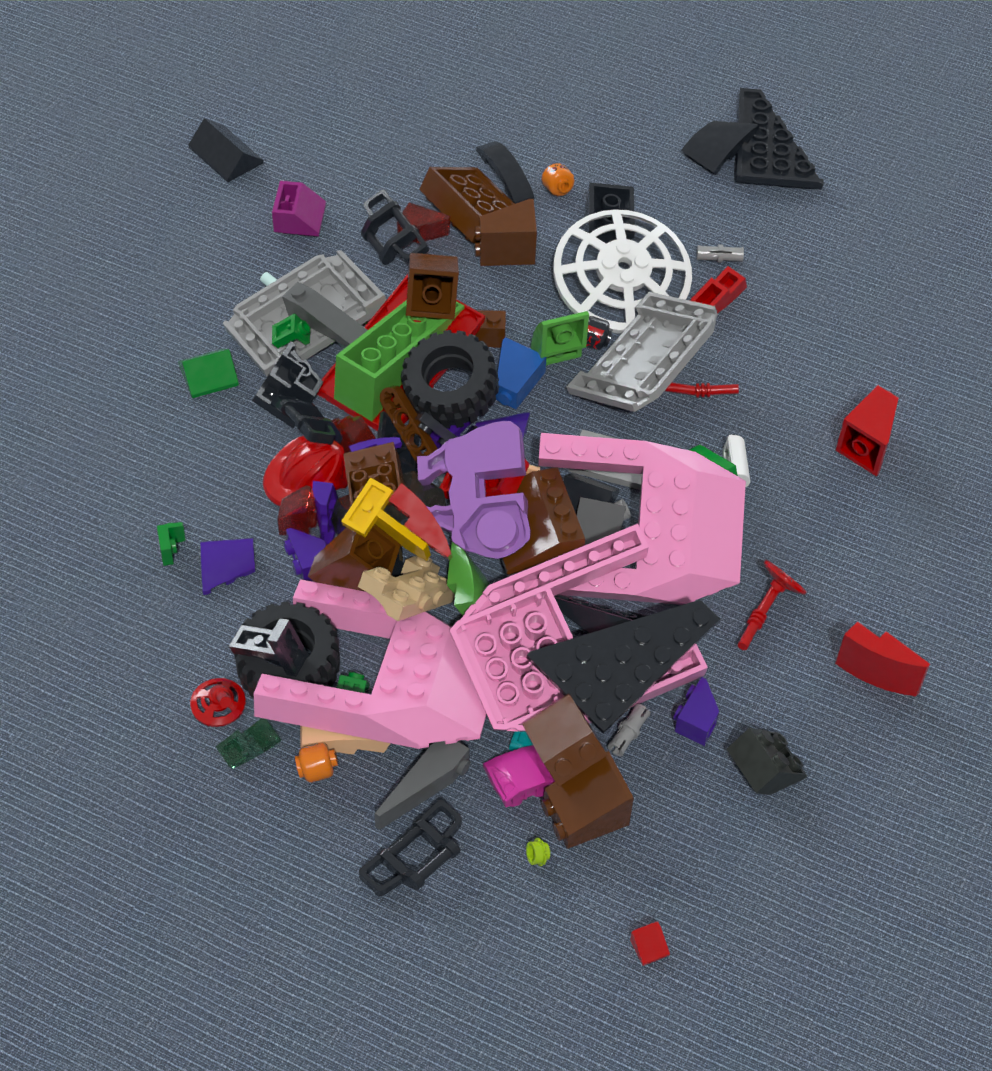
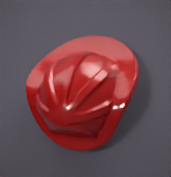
[263,436,348,509]

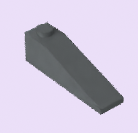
[282,282,368,347]
[375,741,471,830]

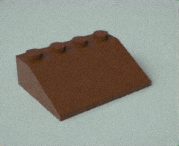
[419,167,515,243]
[502,467,585,574]

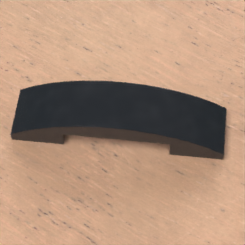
[476,141,534,204]

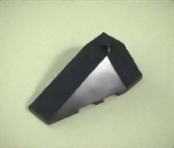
[554,594,647,633]

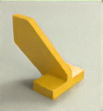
[341,478,431,561]

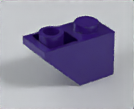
[283,528,326,582]
[673,677,719,746]

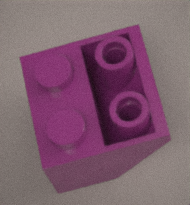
[272,181,326,236]

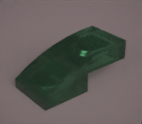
[216,718,281,769]

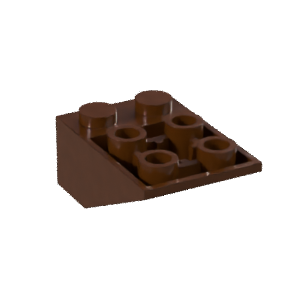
[344,442,404,506]

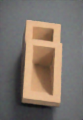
[300,726,391,754]

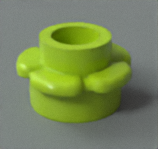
[526,838,550,866]

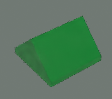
[178,348,239,398]

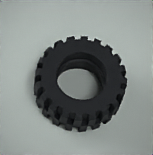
[401,330,499,429]
[234,602,340,699]

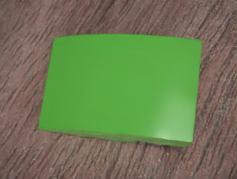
[531,311,589,365]
[447,542,490,616]

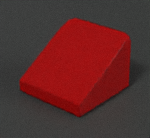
[630,921,670,966]

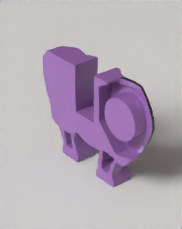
[417,421,531,560]

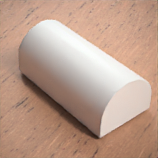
[722,435,750,487]

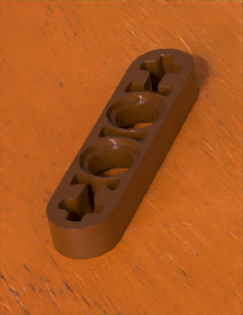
[380,386,438,463]

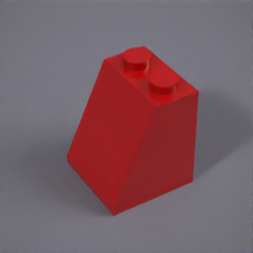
[835,385,899,476]

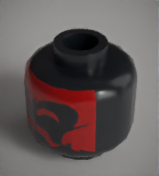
[586,316,613,350]

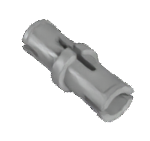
[696,244,744,263]
[608,704,650,756]

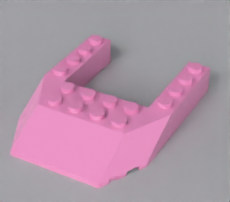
[539,433,746,605]
[450,524,708,732]
[254,579,487,749]

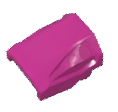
[483,745,555,807]

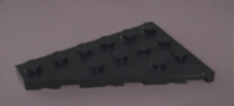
[736,88,824,189]
[526,600,720,734]

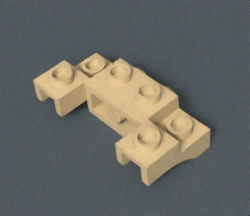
[358,556,455,621]

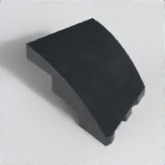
[681,121,759,175]
[252,341,323,428]

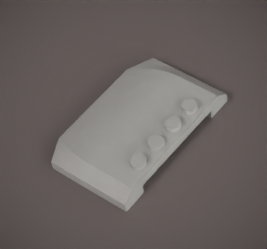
[223,250,386,377]
[567,292,718,412]

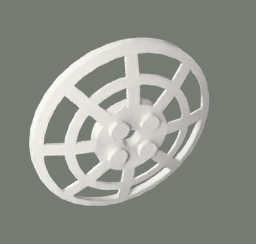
[553,210,692,334]

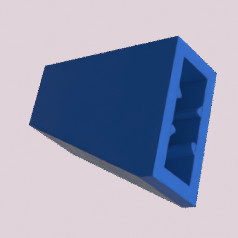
[495,337,547,409]

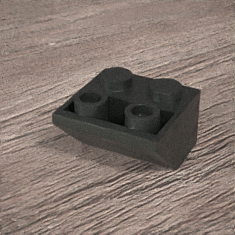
[727,728,807,795]

